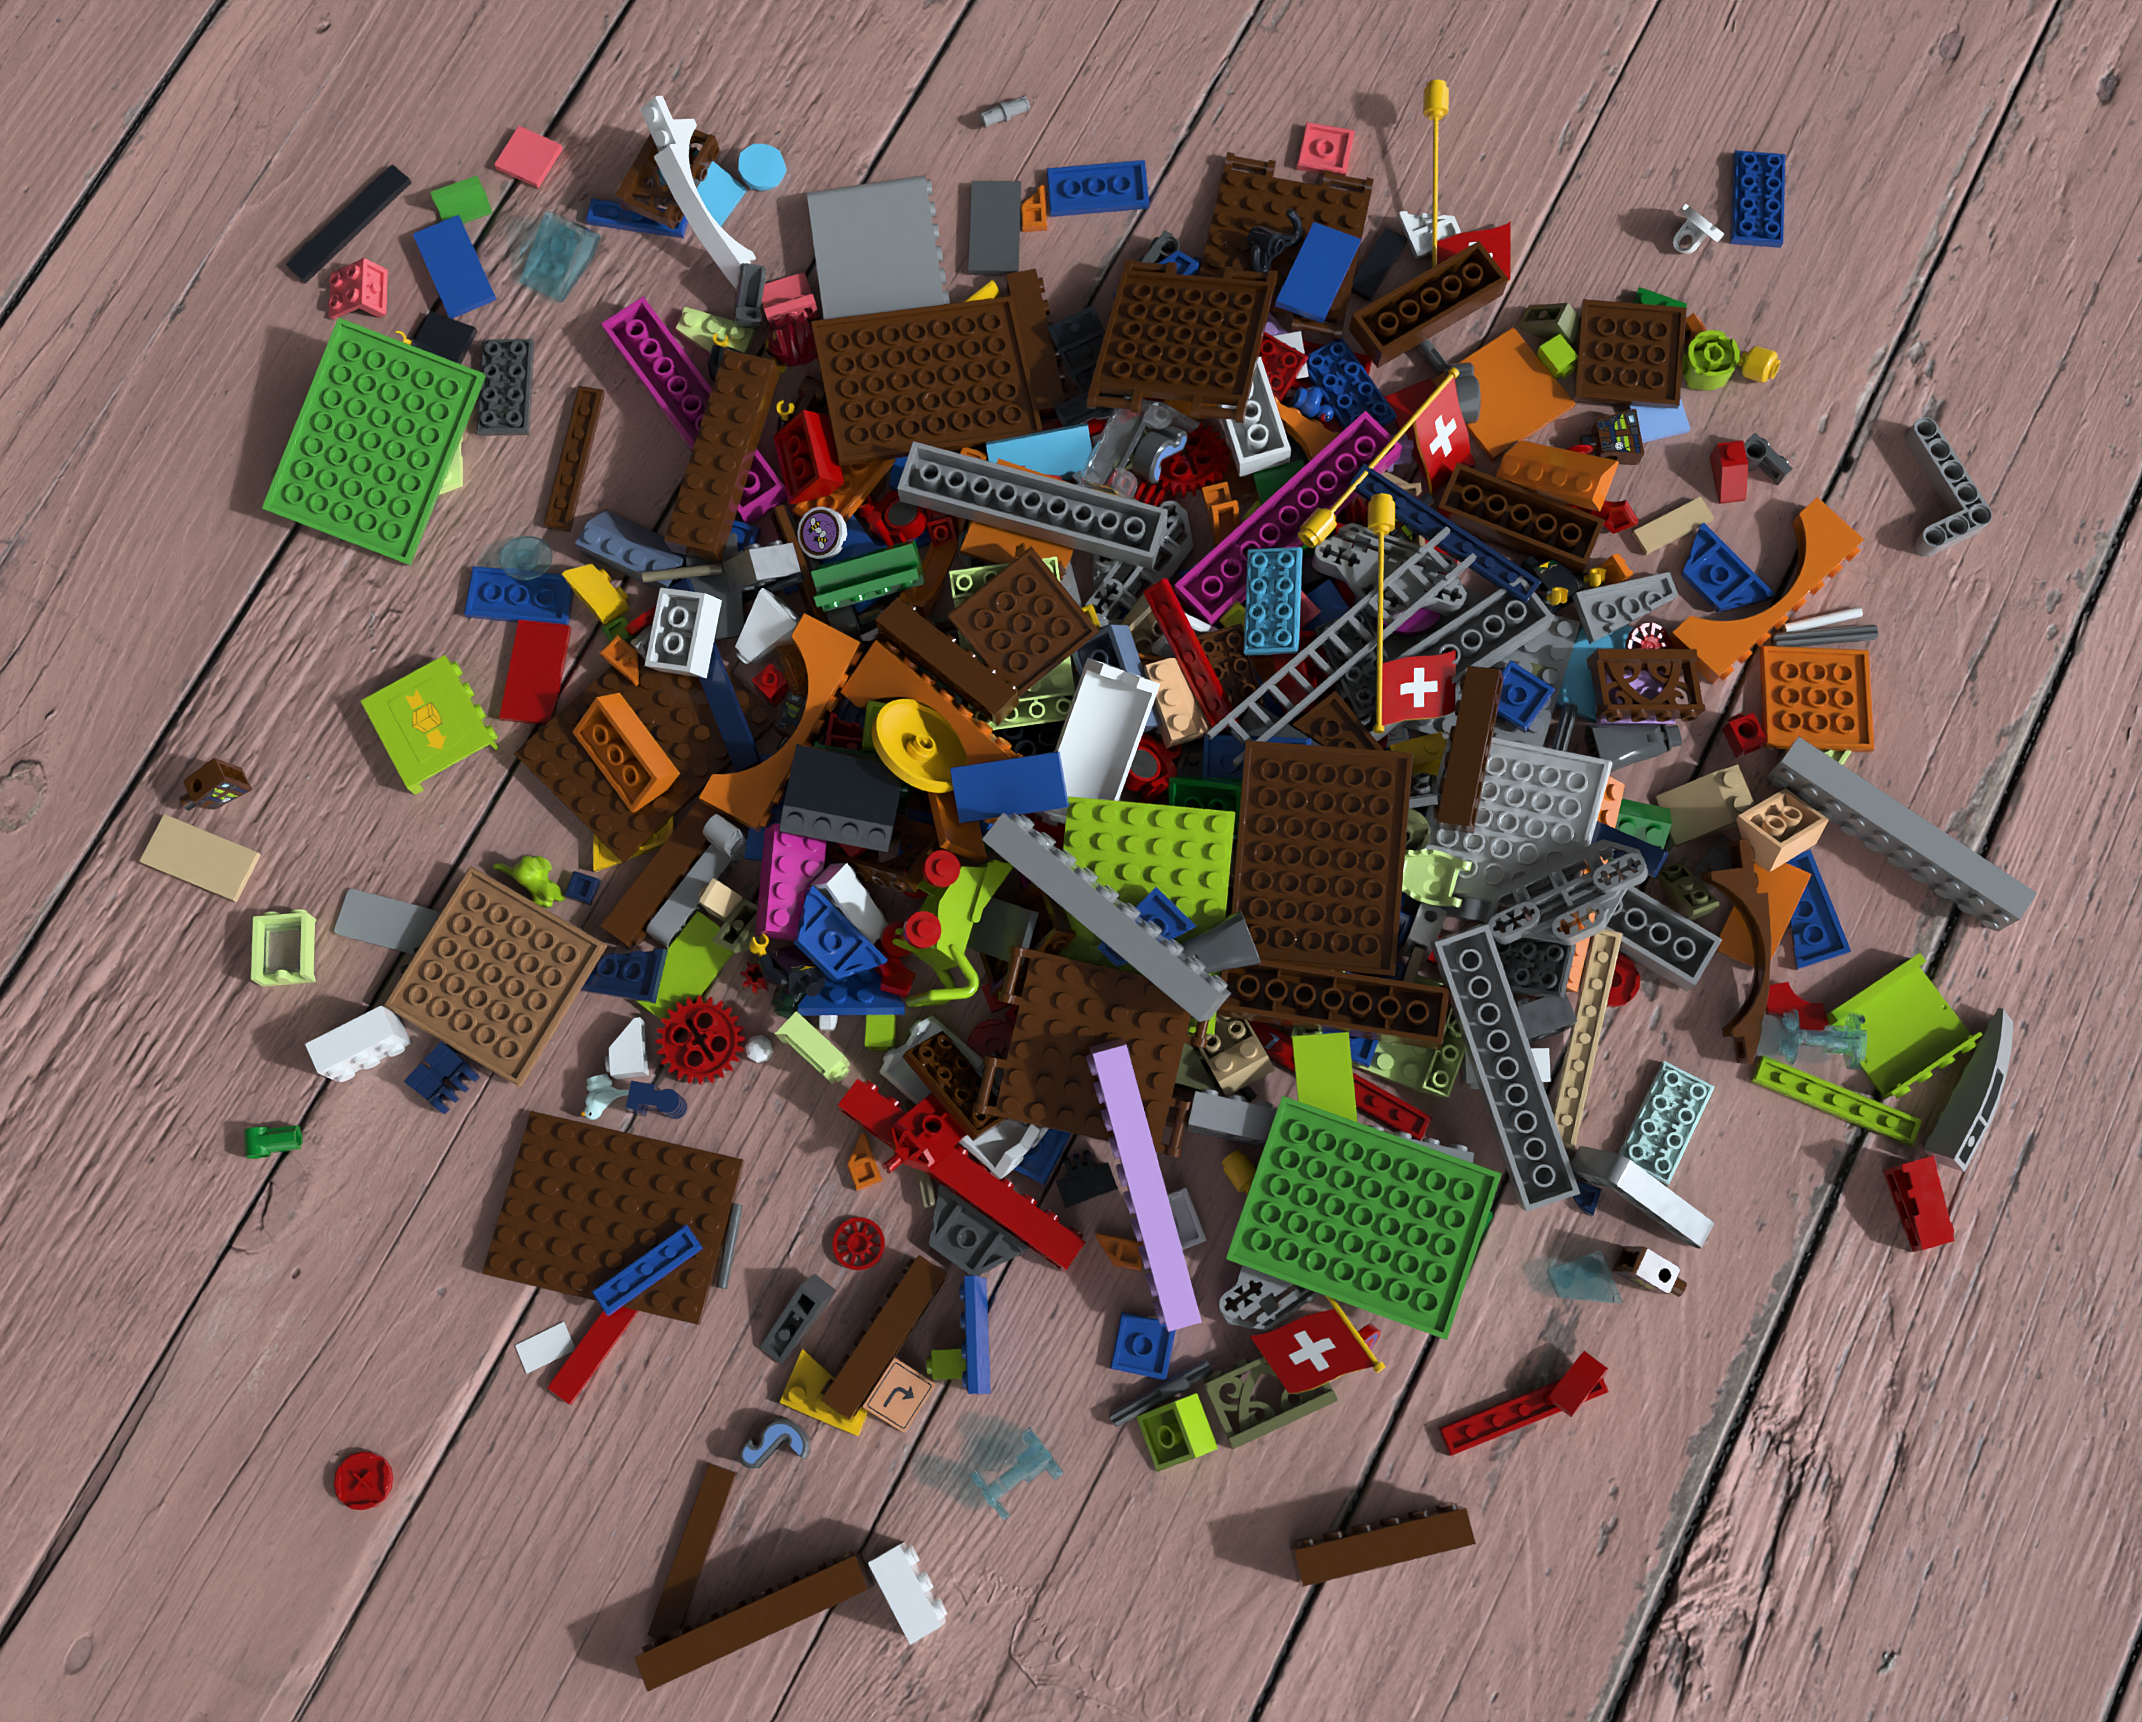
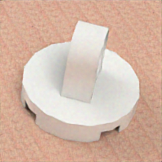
[1673,203,1724,254]

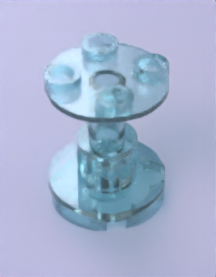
[1780,1009,1867,1070]
[970,1427,1064,1521]

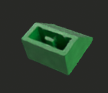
[1608,799,1672,861]

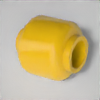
[1739,345,1781,383]

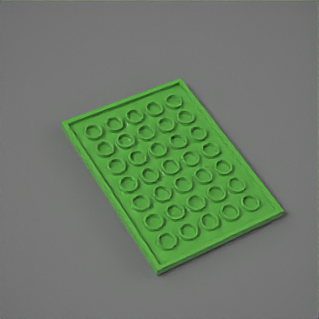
[262,317,486,566]
[1226,1096,1502,1340]

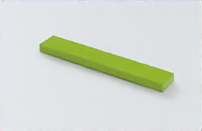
[1751,1055,1922,1147]

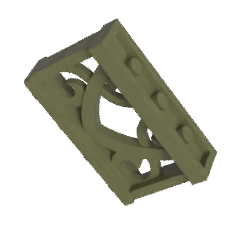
[1203,1352,1338,1449]

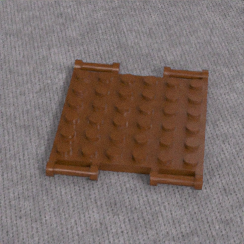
[1199,152,1374,339]
[1087,258,1277,423]
[972,945,1209,1158]

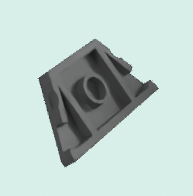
[929,1184,1029,1276]

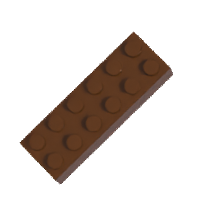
[1349,241,1508,368]
[1437,463,1605,573]
[1290,1502,1476,1587]

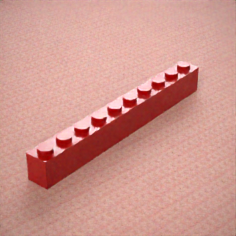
[837,1078,1086,1273]

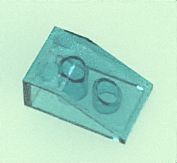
[520,211,602,303]

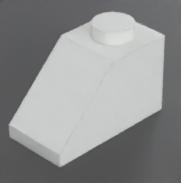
[605,1017,649,1079]

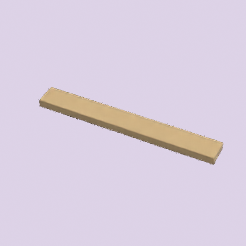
[1553,929,1623,1151]

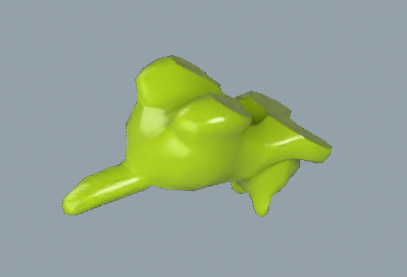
[493,856,565,908]

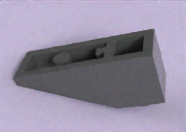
[760,1274,836,1365]

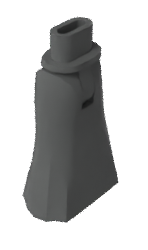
[1584,724,1682,773]
[1181,910,1261,974]

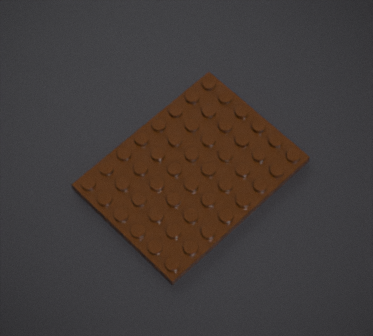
[811,296,1043,466]
[514,647,777,864]
[1231,740,1413,976]
[482,1111,745,1325]

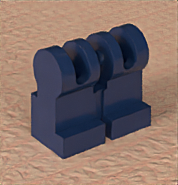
[404,1041,480,1115]
[626,1081,688,1119]

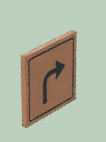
[861,1357,936,1433]

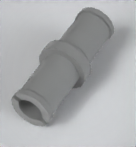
[979,95,1030,128]

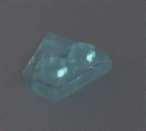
[1546,1250,1623,1304]

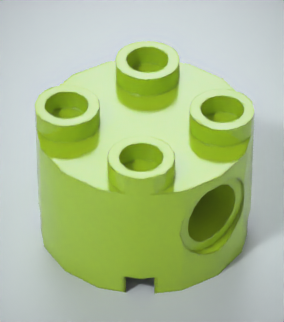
[1682,330,1740,391]

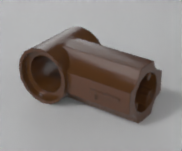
[789,376,826,419]

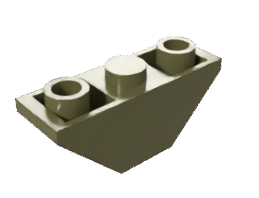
[1656,862,1719,921]
[1174,1032,1219,1092]

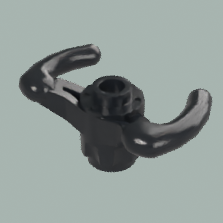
[1247,208,1303,272]

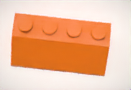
[1496,440,1619,511]
[572,693,680,813]

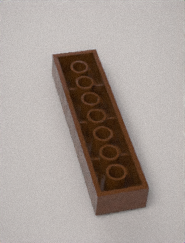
[664,349,780,563]
[1216,959,1450,1050]
[634,1550,874,1692]

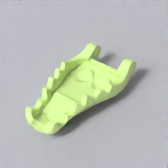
[1402,849,1472,908]

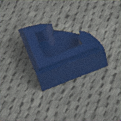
[1573,1179,1602,1216]

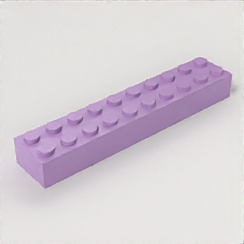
[1086,1038,1202,1332]

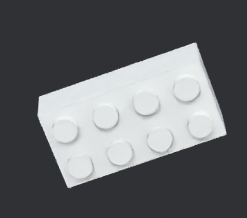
[1217,357,1291,476]

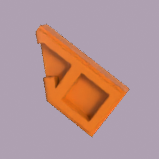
[1021,185,1047,232]
[600,635,639,686]
[847,1132,883,1191]
[1095,1232,1143,1272]

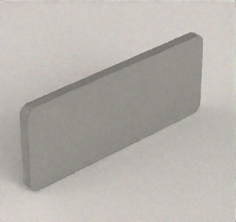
[334,889,441,955]

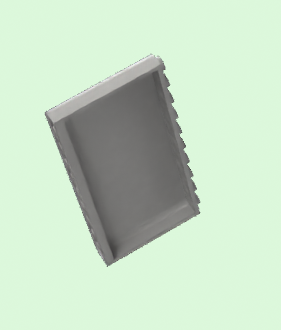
[807,175,950,320]

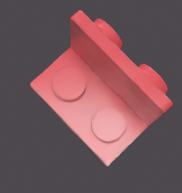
[328,258,388,319]
[762,272,819,328]

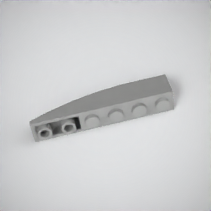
[1923,1008,2014,1172]

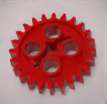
[1155,421,1230,498]
[655,996,746,1085]

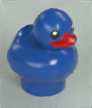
[1292,386,1334,423]

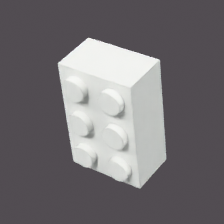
[645,588,722,678]
[305,1006,412,1082]
[868,1542,947,1645]

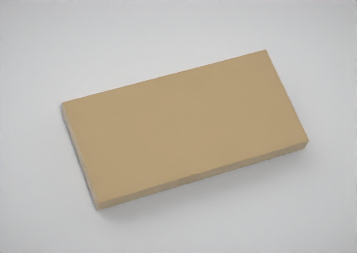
[139,814,261,902]

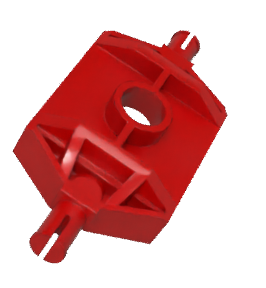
[882,1092,967,1174]

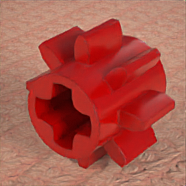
[740,961,769,994]

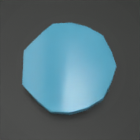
[738,144,787,191]

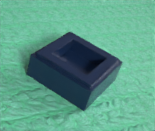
[564,871,601,905]

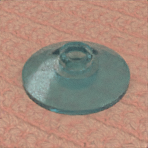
[500,536,553,580]

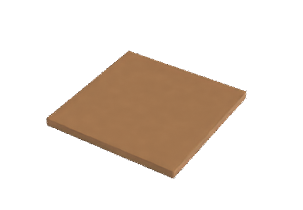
[383,865,608,1087]

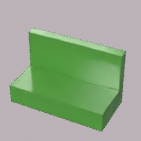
[430,176,493,224]

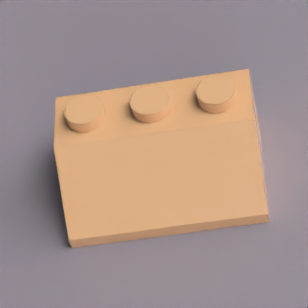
[1143,658,1212,749]
[1736,788,1829,872]

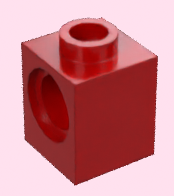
[752,663,792,708]
[1722,713,1768,758]

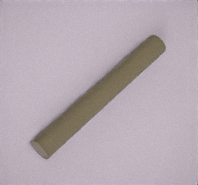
[642,563,722,583]

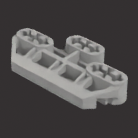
[1085,501,1194,629]
[1312,523,1467,620]
[1484,839,1648,945]
[1218,1265,1320,1331]

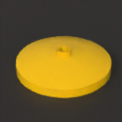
[871,699,969,793]

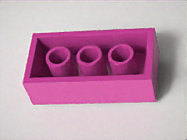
[755,823,826,941]

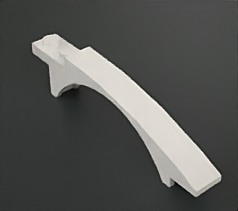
[640,96,756,289]

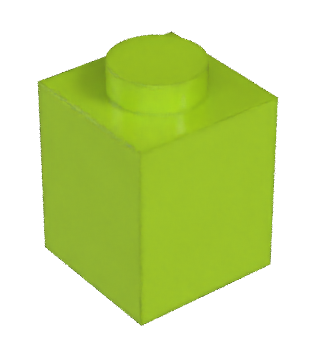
[1537,334,1578,380]
[865,1015,897,1051]
[927,1349,967,1380]

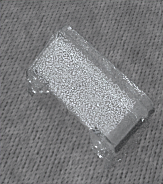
[1080,396,1199,503]

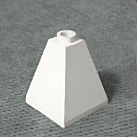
[735,588,801,665]

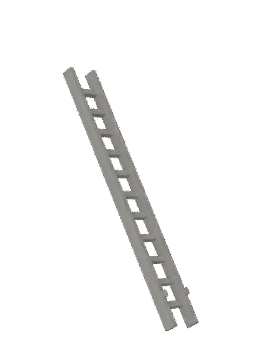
[1207,527,1477,767]

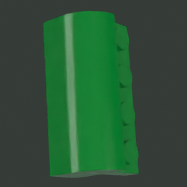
[811,539,925,612]

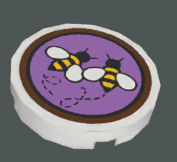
[797,506,847,560]

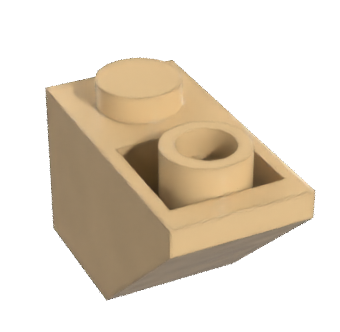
[699,878,746,922]

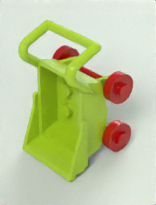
[880,850,1013,1007]

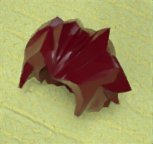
[763,313,817,367]

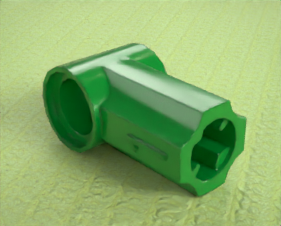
[243,1125,303,1159]

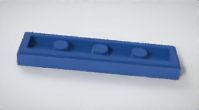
[586,198,688,239]
[592,1224,703,1316]

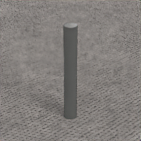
[716,1203,743,1289]

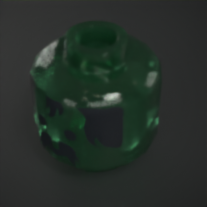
[771,986,806,1019]

